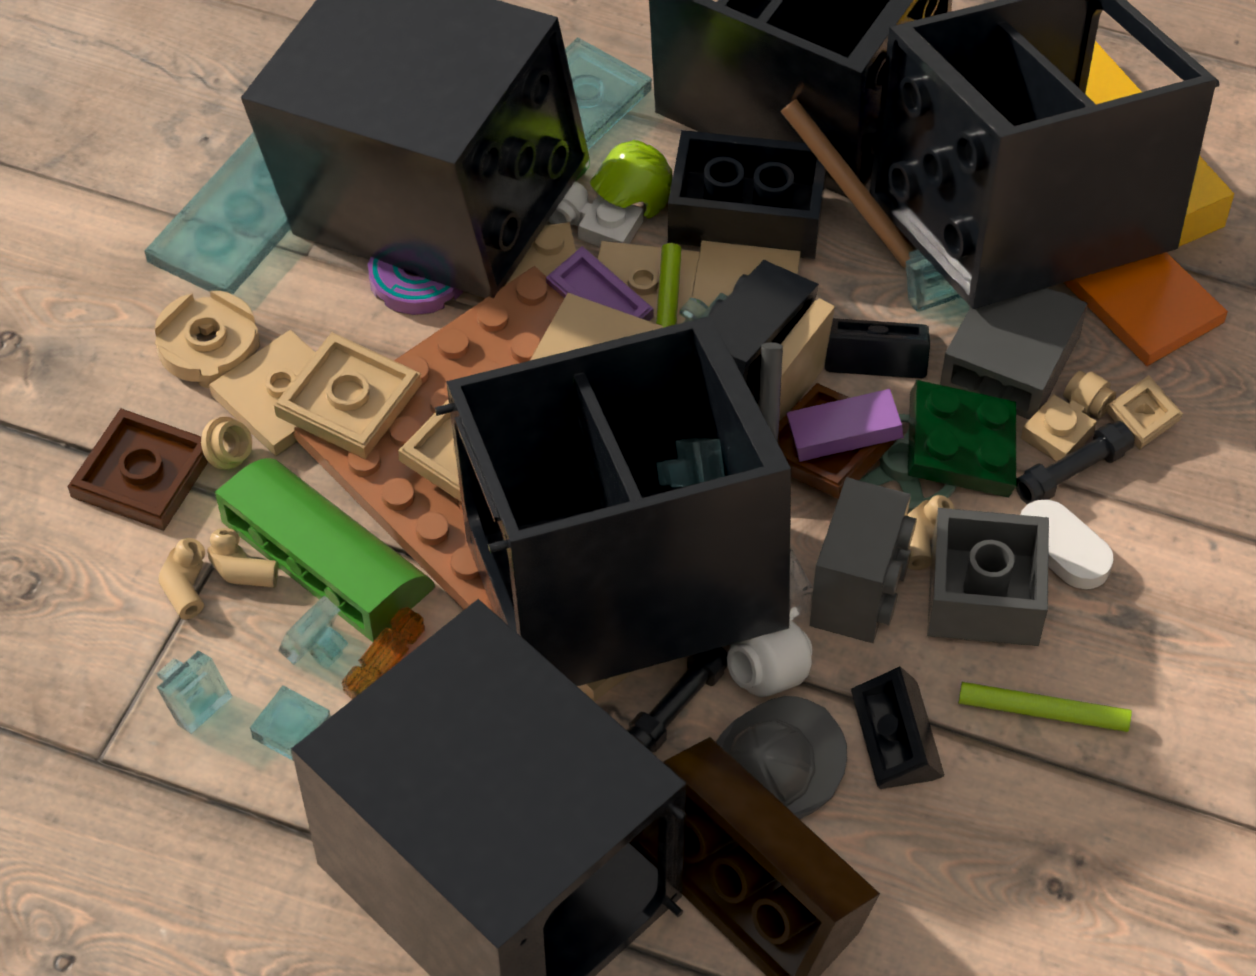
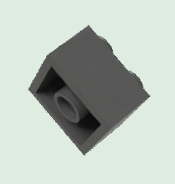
[809,477,917,643]
[927,508,1049,646]

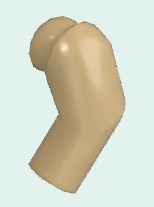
[908,495,955,570]
[207,528,279,588]
[158,538,205,620]

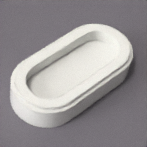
[1020,500,1113,589]

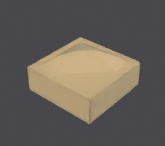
[1106,375,1183,450]

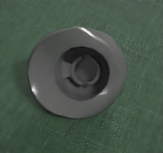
[716,696,847,819]

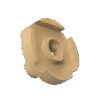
[155,291,260,388]

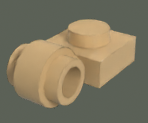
[1021,370,1116,461]

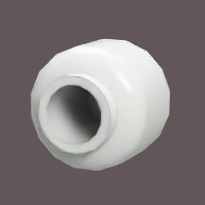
[727,620,812,697]

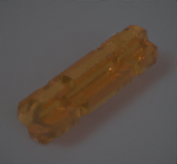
[342,607,425,699]

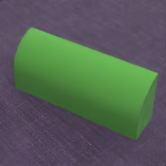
[215,458,435,643]

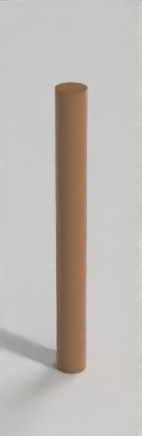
[781,99,919,268]

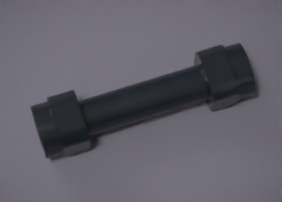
[1016,421,1135,505]
[627,647,728,753]

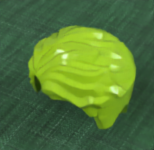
[590,140,673,219]

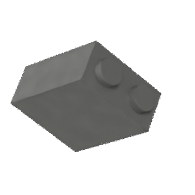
[940,288,1088,420]

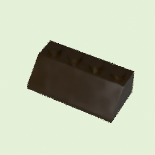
[629,737,880,976]

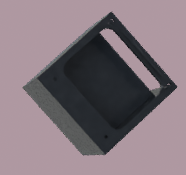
[241,0,590,298]
[649,0,952,198]
[869,0,1220,309]
[435,316,791,687]
[291,599,687,976]

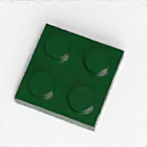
[908,380,1016,498]

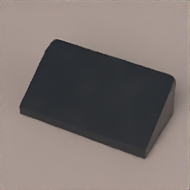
[825,318,930,379]
[851,666,944,789]

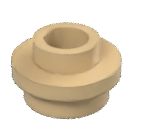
[201,417,252,470]

